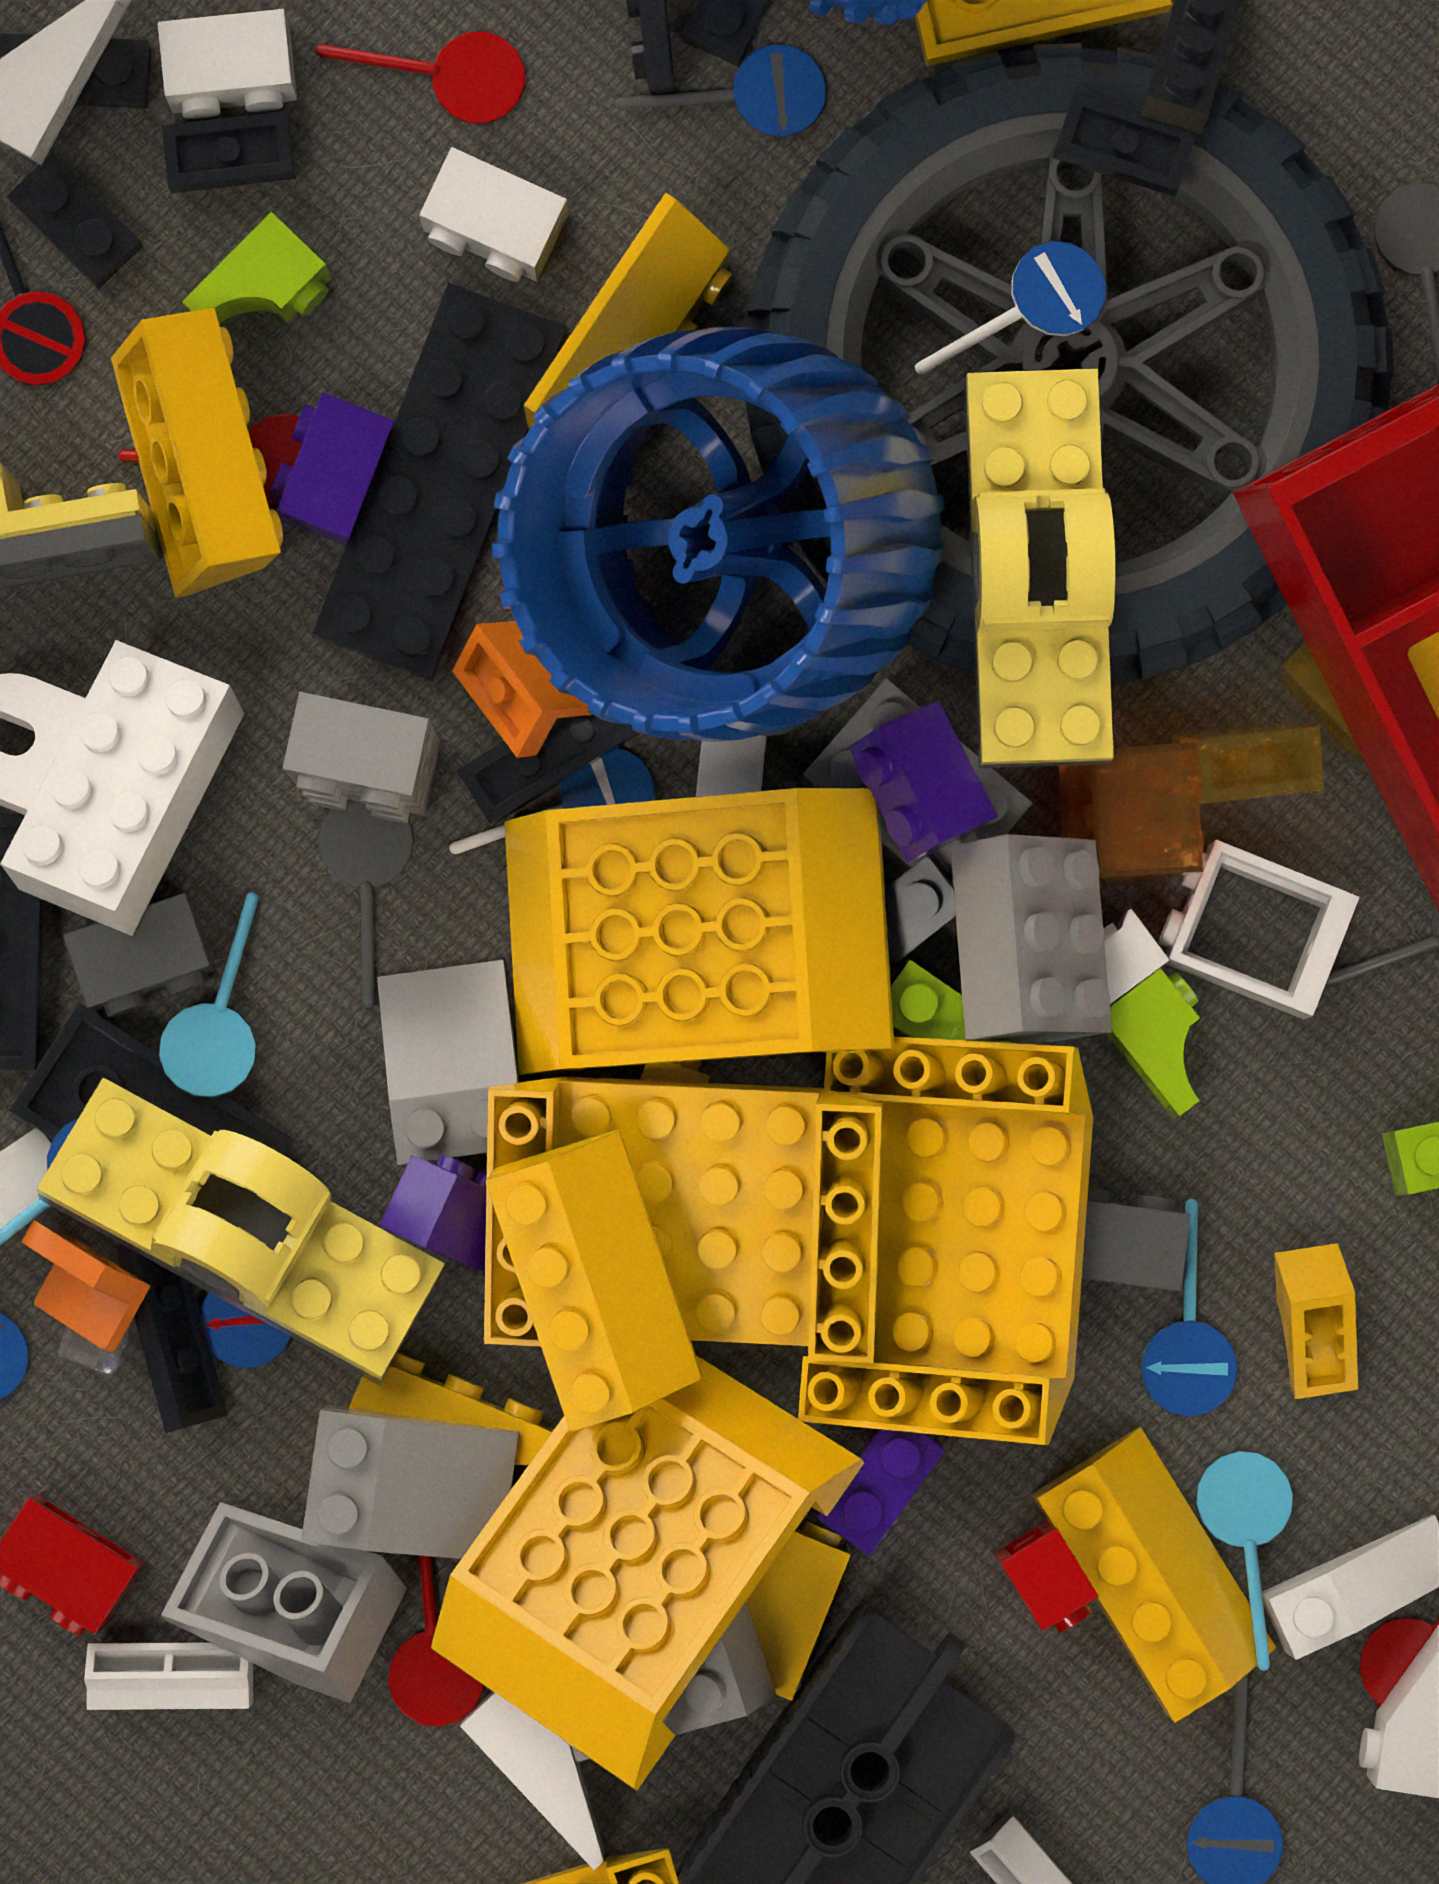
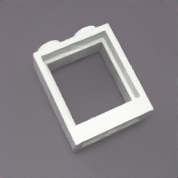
[1158,840,1359,1020]

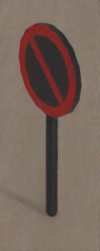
[0,223,86,386]

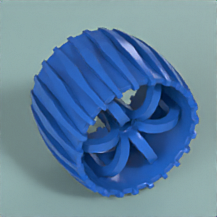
[491,327,946,742]

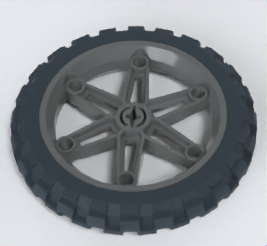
[745,43,1394,686]

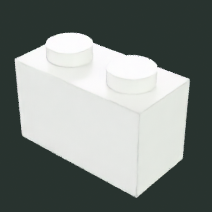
[158,9,297,119]
[419,147,569,282]

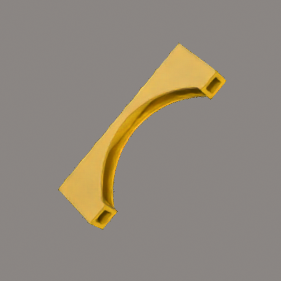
[349,1352,851,1701]

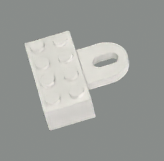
[0,640,245,936]

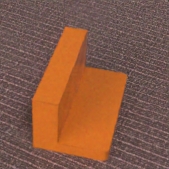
[452,621,592,758]
[21,1220,151,1353]

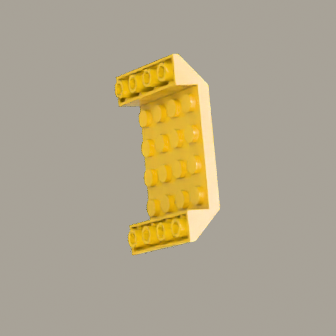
[504,788,894,1075]
[798,1037,1093,1445]
[484,1076,883,1363]
[431,1355,864,1791]

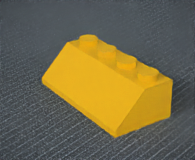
[523,193,733,430]
[111,308,283,598]
[485,1129,703,1432]
[1031,1427,1276,1723]

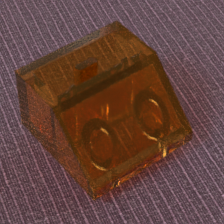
[1059,743,1204,885]

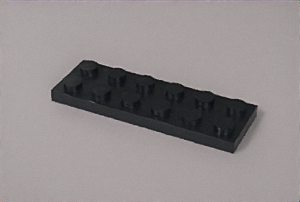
[312,282,567,681]

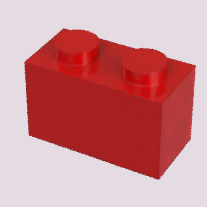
[0,1494,146,1636]
[992,1520,1099,1633]

